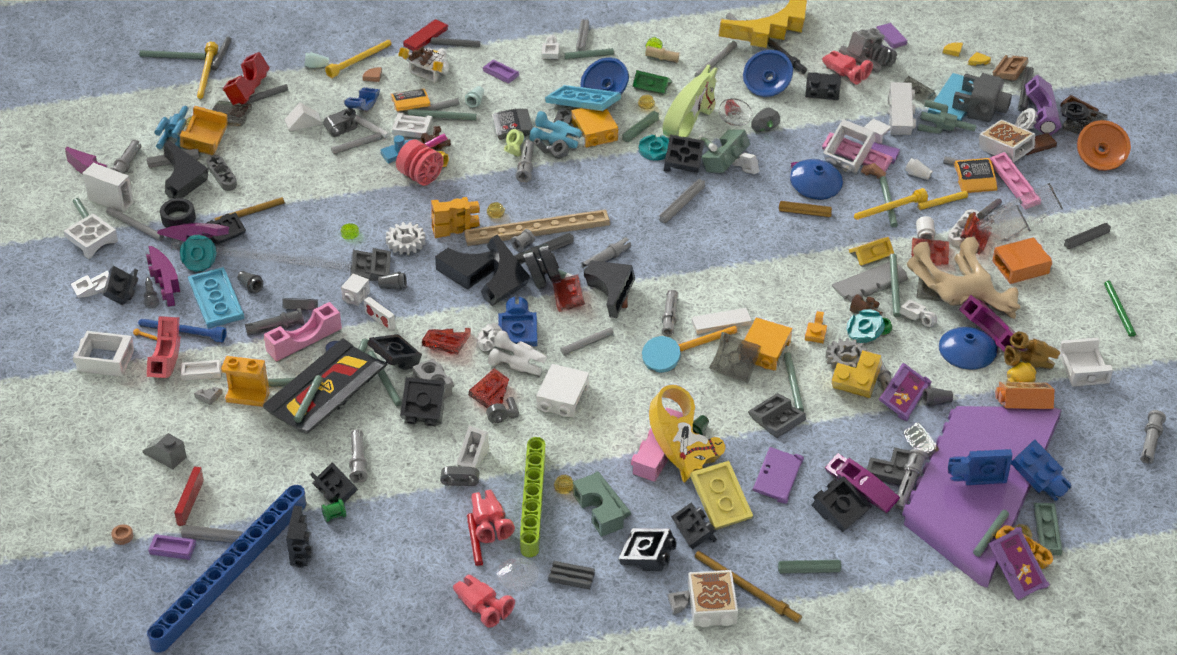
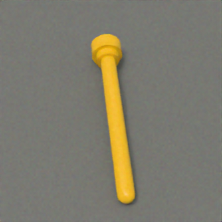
[325,40,392,78]
[197,42,219,99]
[854,188,928,220]

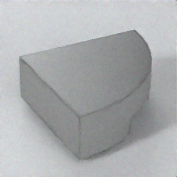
[194,387,223,405]
[668,590,690,615]

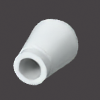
[905,158,933,180]

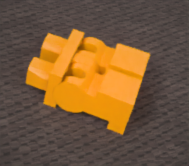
[431,197,480,238]

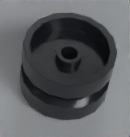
[522,242,562,290]

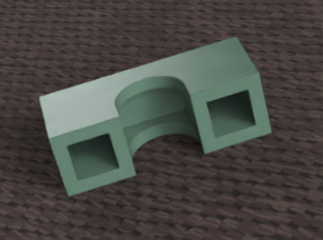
[701,130,750,173]
[573,473,625,537]

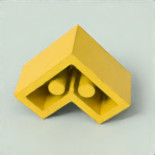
[831,350,882,398]

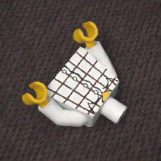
[398,47,449,82]

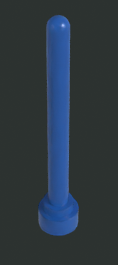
[138,319,227,343]

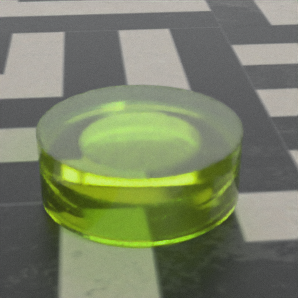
[645,37,663,49]
[340,223,359,240]

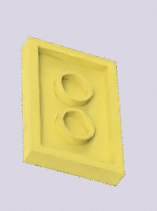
[690,461,753,530]

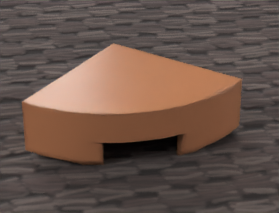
[362,67,382,82]
[861,163,886,179]

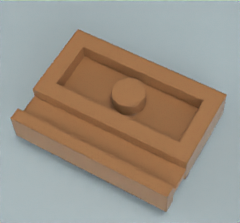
[993,55,1029,81]

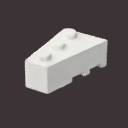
[887,82,916,135]

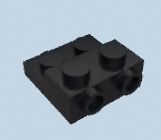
[805,72,841,100]
[367,334,422,370]
[400,377,446,426]
[811,476,872,532]
[286,506,313,567]
[618,528,677,571]

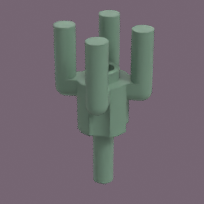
[918,100,976,134]

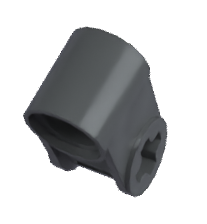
[323,108,358,137]

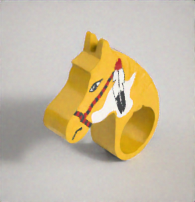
[649,385,726,483]

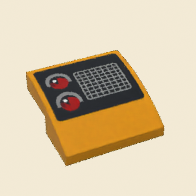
[391,89,431,111]
[954,158,997,193]

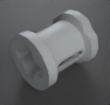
[511,229,535,252]

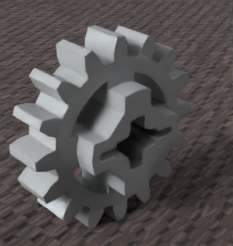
[825,338,867,369]

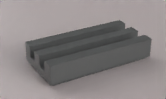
[548,561,595,590]

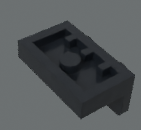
[206,212,246,246]
[103,265,139,305]
[671,502,717,550]

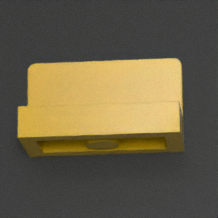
[848,237,894,266]

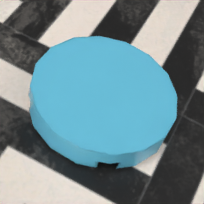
[642,336,681,373]

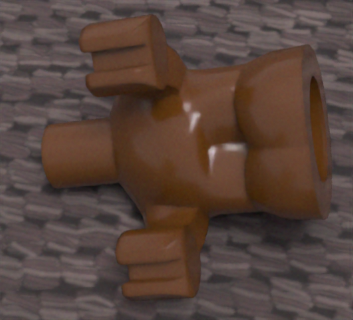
[421,126,451,150]
[850,294,883,316]

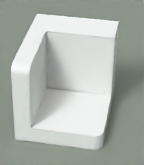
[864,118,890,144]

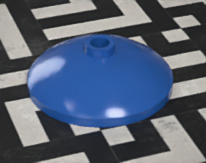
[743,50,793,97]
[580,57,629,94]
[790,159,843,200]
[939,327,997,370]

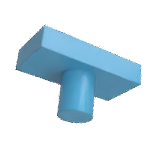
[380,135,412,164]

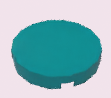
[638,135,669,161]
[180,235,217,272]
[846,309,885,343]

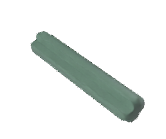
[622,111,659,142]
[778,559,842,573]

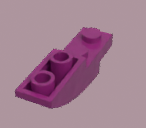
[146,246,180,307]
[825,453,900,513]

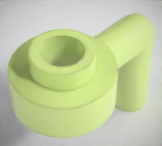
[504,129,524,157]

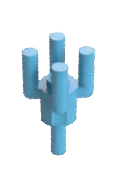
[154,106,189,149]

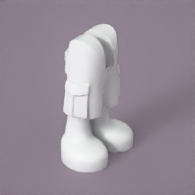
[488,330,547,375]

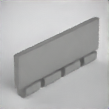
[832,262,908,302]

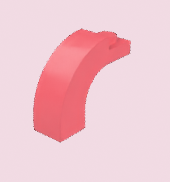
[146,316,181,378]

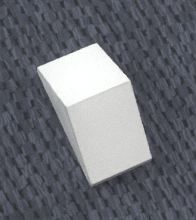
[285,102,322,131]
[456,426,489,468]

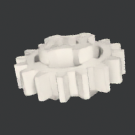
[386,222,426,255]

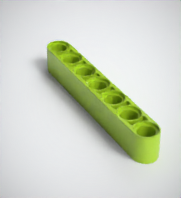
[520,437,546,558]

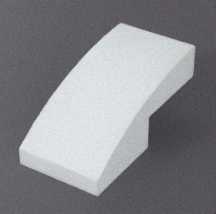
[71,271,109,298]

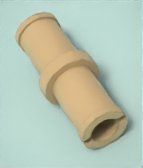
[645,46,680,63]

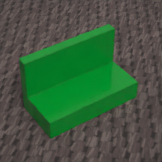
[632,70,672,94]

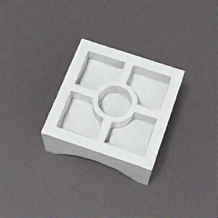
[64,214,118,259]

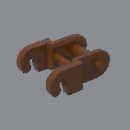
[409,47,433,66]

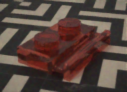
[960,212,992,254]
[553,274,585,312]

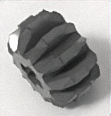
[868,43,898,67]

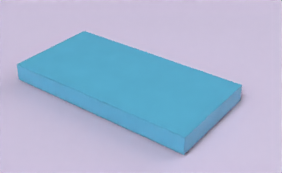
[928,73,973,121]
[545,85,621,111]
[188,267,245,329]

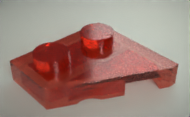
[422,328,471,354]
[468,368,509,409]

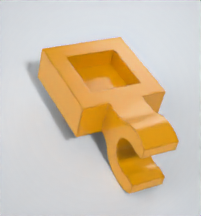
[805,311,827,344]

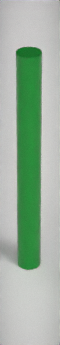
[1104,280,1136,337]

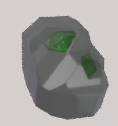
[751,107,780,132]

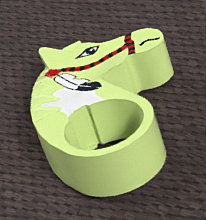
[662,65,717,137]

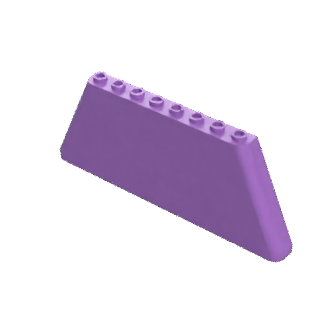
[902,406,1062,588]

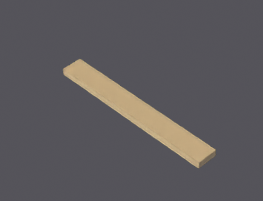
[464,210,610,246]

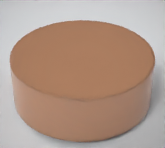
[111,524,134,545]

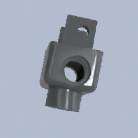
[952,72,1012,122]

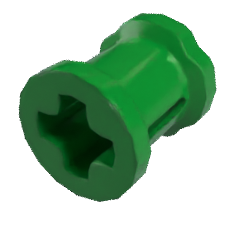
[321,499,347,523]

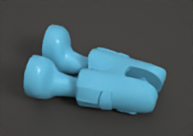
[529,111,583,149]

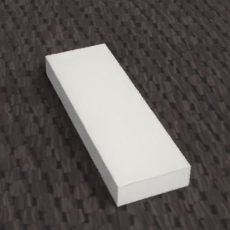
[691,308,752,335]

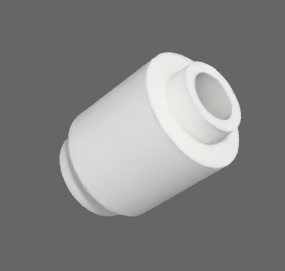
[916,216,936,243]

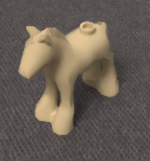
[907,237,1021,319]

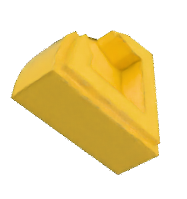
[943,42,963,57]
[968,52,991,66]

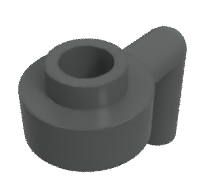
[534,138,569,158]
[486,397,519,423]

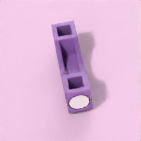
[1025,75,1061,135]

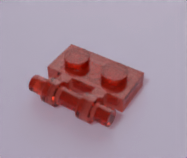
[911,238,949,266]

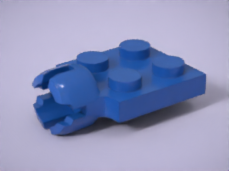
[498,297,538,346]
[1011,439,1072,501]
[948,449,1013,486]

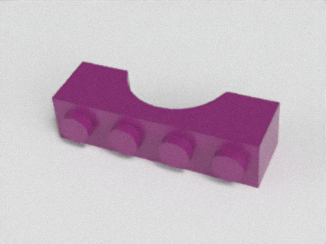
[959,295,1028,352]

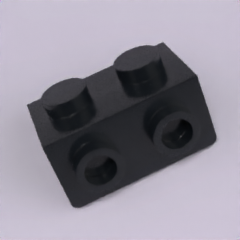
[310,462,358,504]

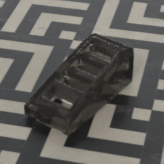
[903,422,939,457]

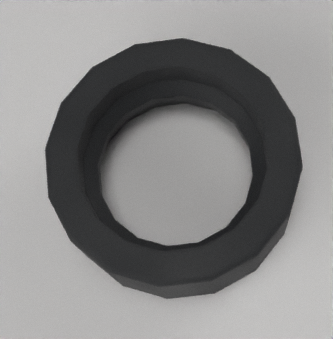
[160,198,196,228]

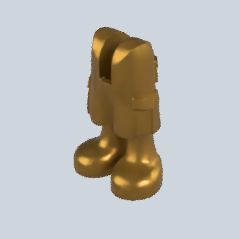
[1004,331,1061,369]

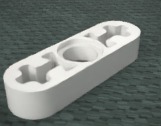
[948,209,980,246]

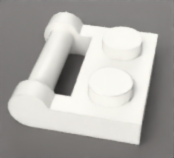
[392,113,433,138]

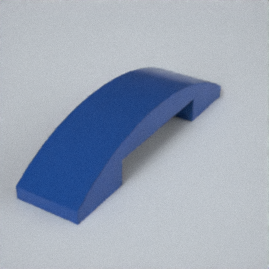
[344,87,380,111]

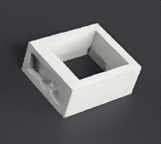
[823,119,876,174]
[73,331,134,377]

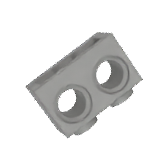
[847,28,885,57]
[413,358,454,399]

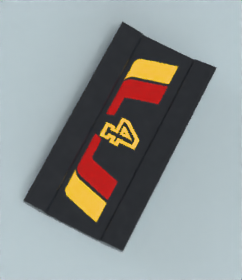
[263,338,387,434]

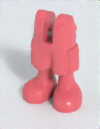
[822,50,873,85]
[471,489,515,543]
[453,574,515,628]

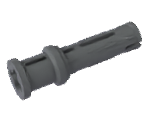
[245,308,304,336]

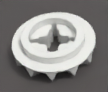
[1015,108,1038,131]
[475,323,502,351]

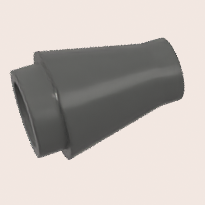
[237,271,264,292]
[378,271,407,290]
[922,387,953,406]

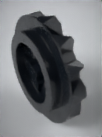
[1061,102,1089,122]

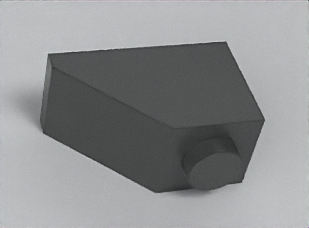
[142,433,187,470]

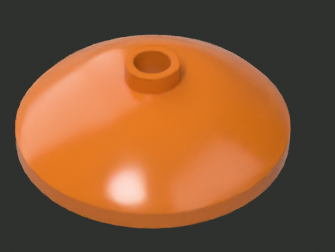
[1077,120,1131,171]

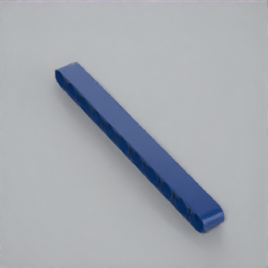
[147,485,307,653]

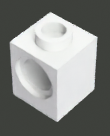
[341,274,370,306]

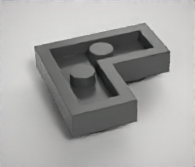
[867,447,911,485]

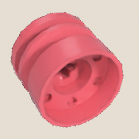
[396,139,443,186]

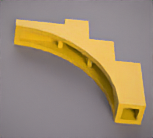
[718,0,807,48]

